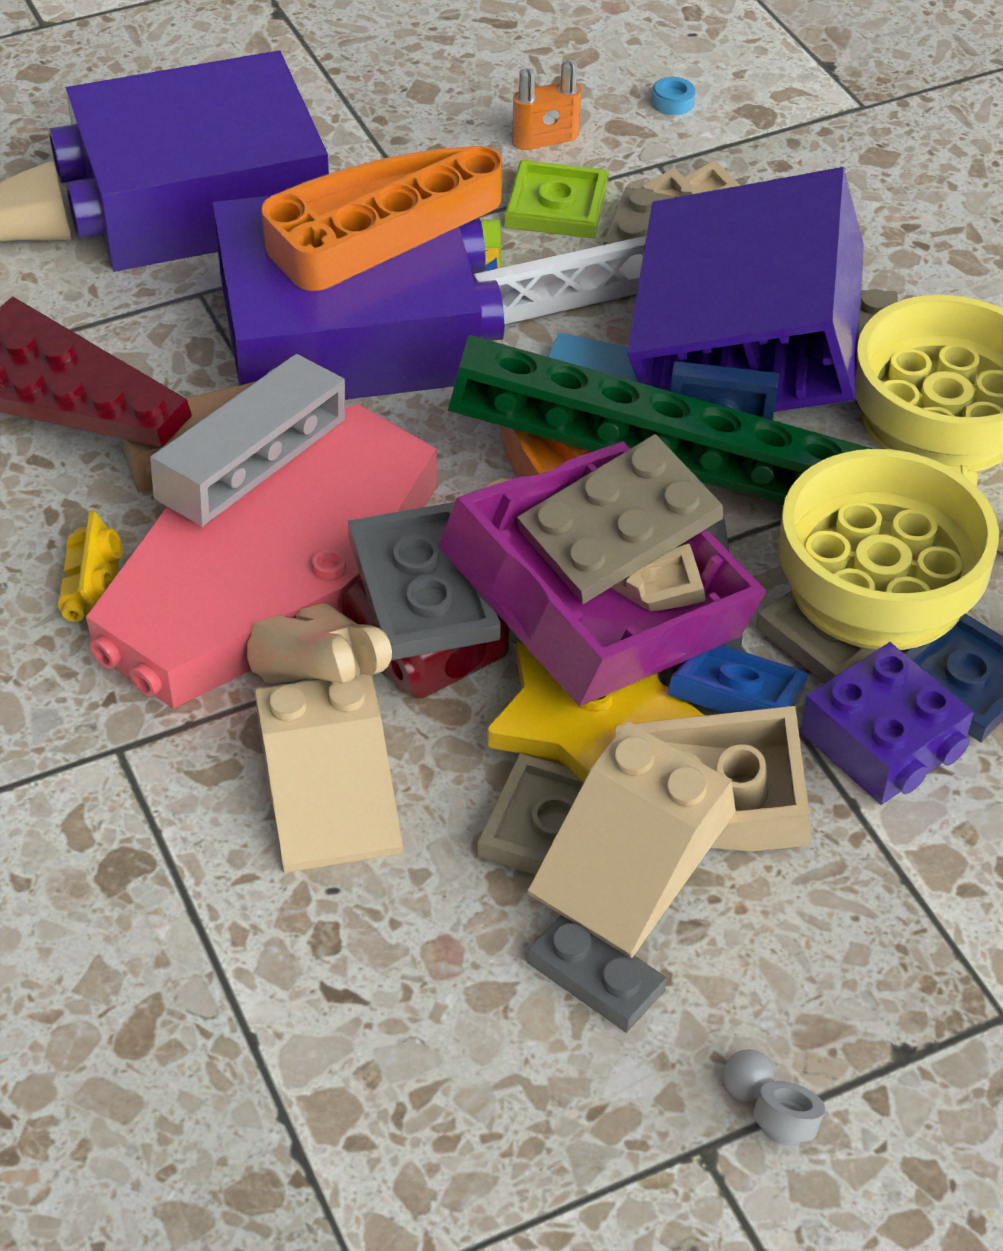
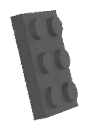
[348,502,501,660]

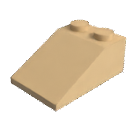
[255,674,403,873]
[616,706,811,852]
[528,721,736,959]

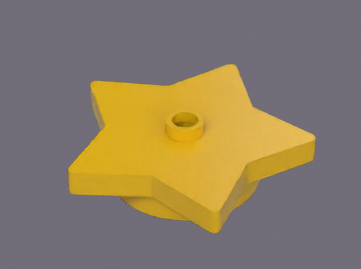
[487,641,705,784]

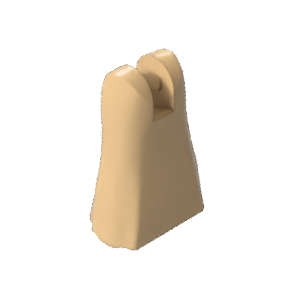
[0,160,71,242]
[247,603,392,684]

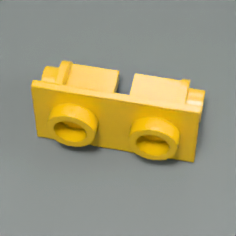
[57,510,123,622]

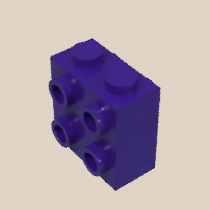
[800,642,974,805]

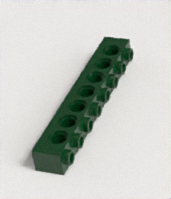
[447,335,873,505]

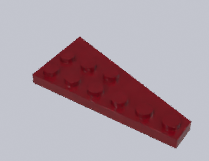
[0,296,193,447]

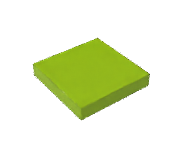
[504,160,609,239]

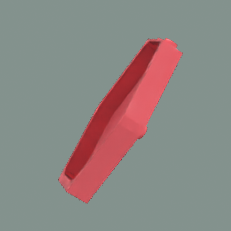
[86,403,437,709]

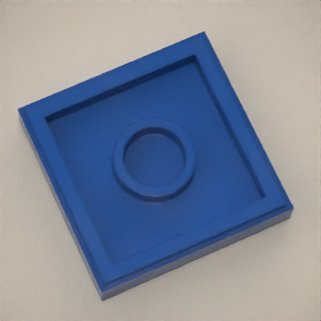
[667,645,809,714]

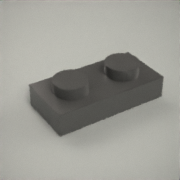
[527,915,667,1033]

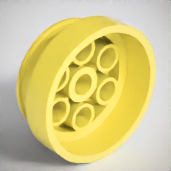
[855,294,1003,472]
[778,449,999,650]

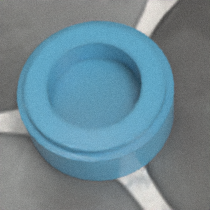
[651,77,695,115]

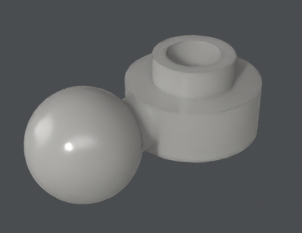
[723,1049,825,1145]

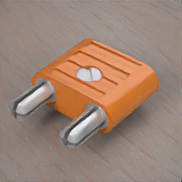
[512,59,581,150]

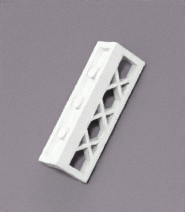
[473,236,646,324]

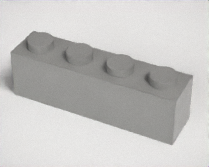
[150,354,345,527]

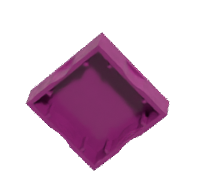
[438,442,766,707]

